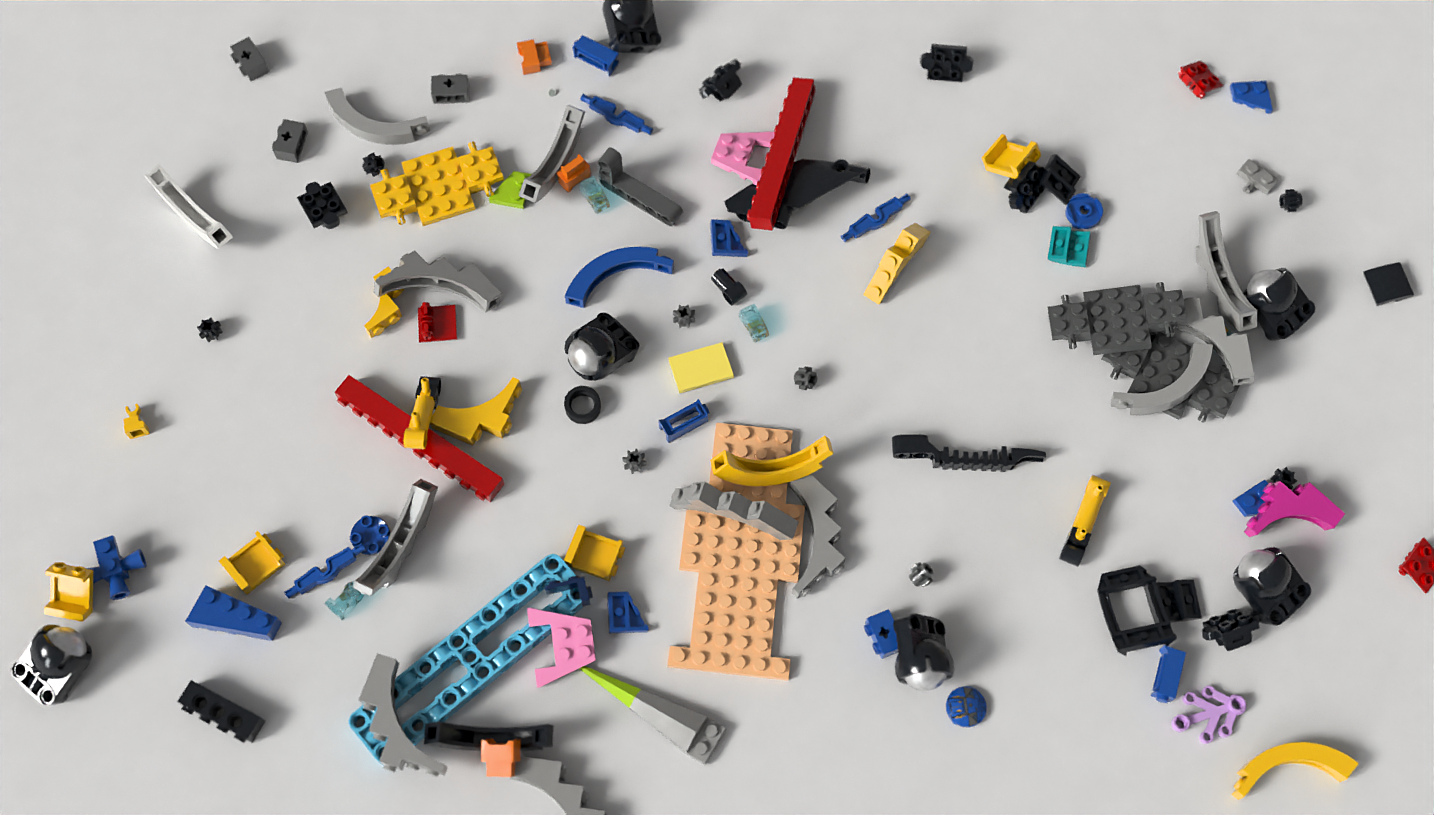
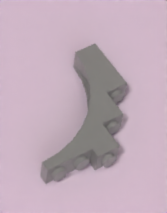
[1196,211,1257,331]
[373,251,502,313]
[1173,297,1254,386]
[789,474,845,599]
[353,479,438,596]
[669,482,799,540]
[359,653,447,777]
[510,756,606,815]

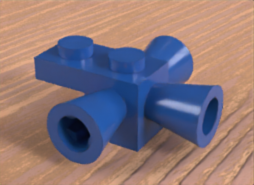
[86,535,147,600]

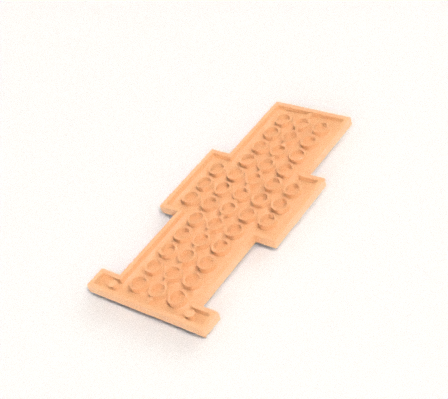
[668,423,805,681]

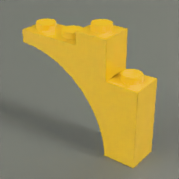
[863,223,931,304]
[430,377,522,446]

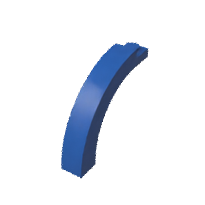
[565,247,674,308]

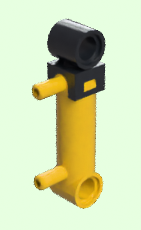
[404,376,441,449]
[1059,475,1111,567]

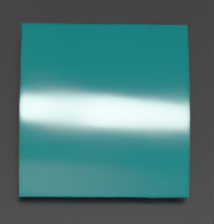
[1048,226,1091,267]

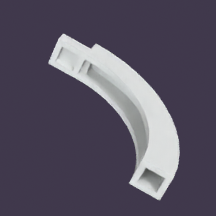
[144,164,233,249]

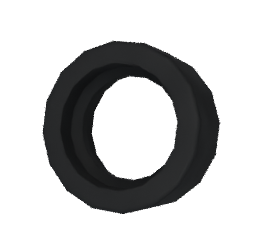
[564,386,601,424]

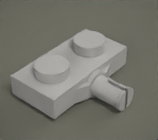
[1237,159,1279,194]

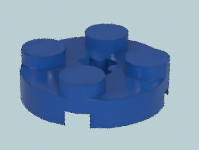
[1065,193,1103,229]

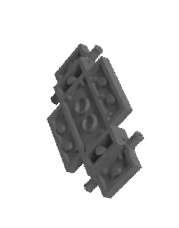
[1048,282,1188,355]
[1101,332,1240,422]

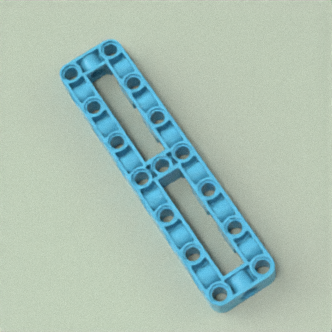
[349,554,584,764]

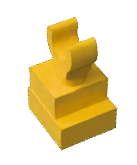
[123,403,150,439]

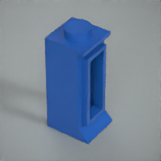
[572,35,619,77]
[658,399,710,443]
[1150,645,1186,703]

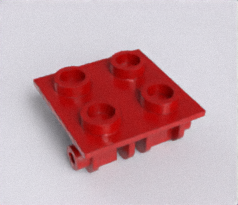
[1178,60,1223,99]
[418,302,457,343]
[1398,537,1434,593]

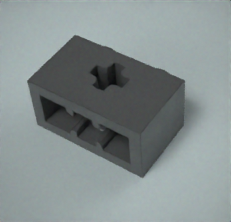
[230,37,270,81]
[431,74,469,104]
[272,119,308,163]

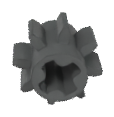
[673,305,695,328]
[794,366,817,390]
[622,449,647,474]
[909,562,934,587]

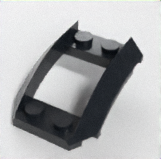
[1097,565,1177,656]

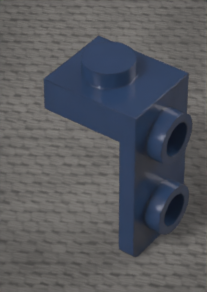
[544,576,593,606]

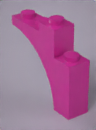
[1244,481,1345,537]

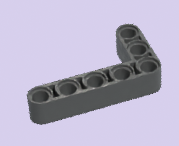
[597,147,683,226]

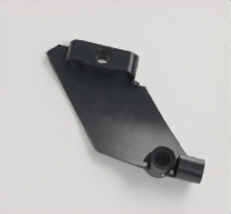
[724,159,871,229]

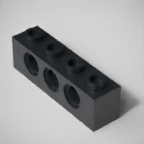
[177,680,266,743]

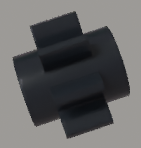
[362,153,385,177]
[1279,189,1303,212]
[197,317,223,342]
[1270,467,1297,490]

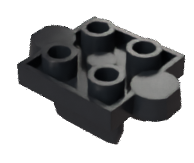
[920,44,974,82]
[699,59,742,101]
[1004,161,1045,214]
[297,182,348,229]
[1202,609,1261,651]

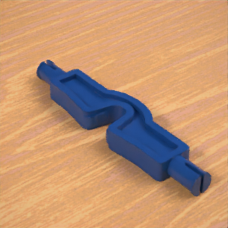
[580,94,653,135]
[841,193,911,242]
[284,543,366,598]

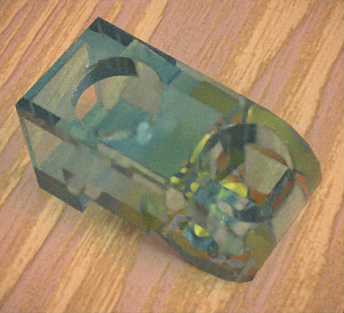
[580,176,610,214]
[738,303,769,343]
[324,581,364,620]

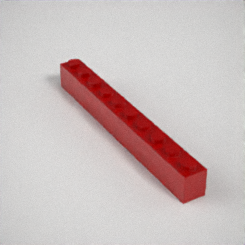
[747,77,816,231]
[334,375,505,502]

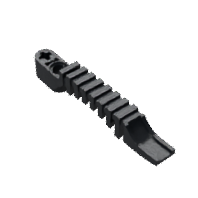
[892,434,1046,472]

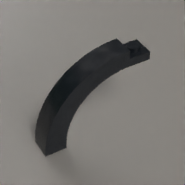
[424,721,554,751]

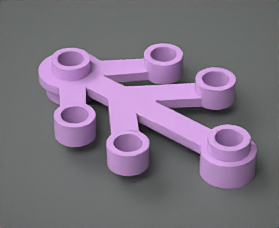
[1171,686,1246,744]

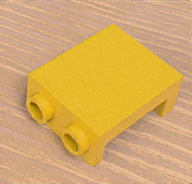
[982,134,1042,179]
[564,524,626,581]
[219,531,286,595]
[44,562,94,622]

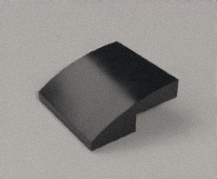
[1040,154,1081,205]
[1363,262,1414,306]
[1157,580,1202,623]

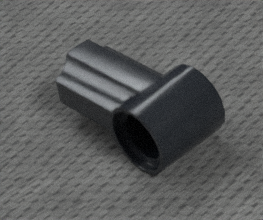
[711,268,747,306]

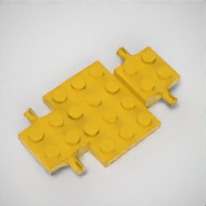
[370,141,504,226]

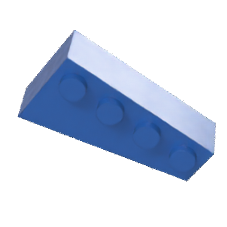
[185,585,282,641]

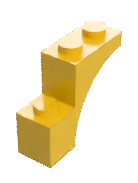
[364,266,404,338]

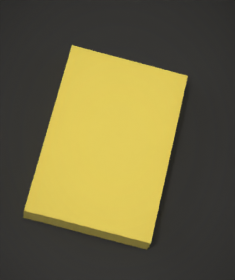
[668,342,734,394]

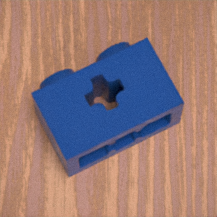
[864,609,898,659]

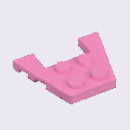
[711,132,775,186]
[527,607,596,688]

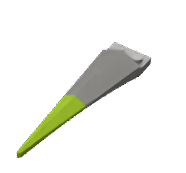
[579,666,726,765]

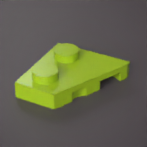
[489,171,531,209]

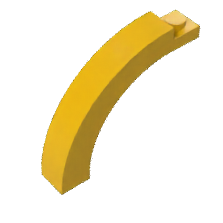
[710,436,834,486]
[1232,742,1359,800]

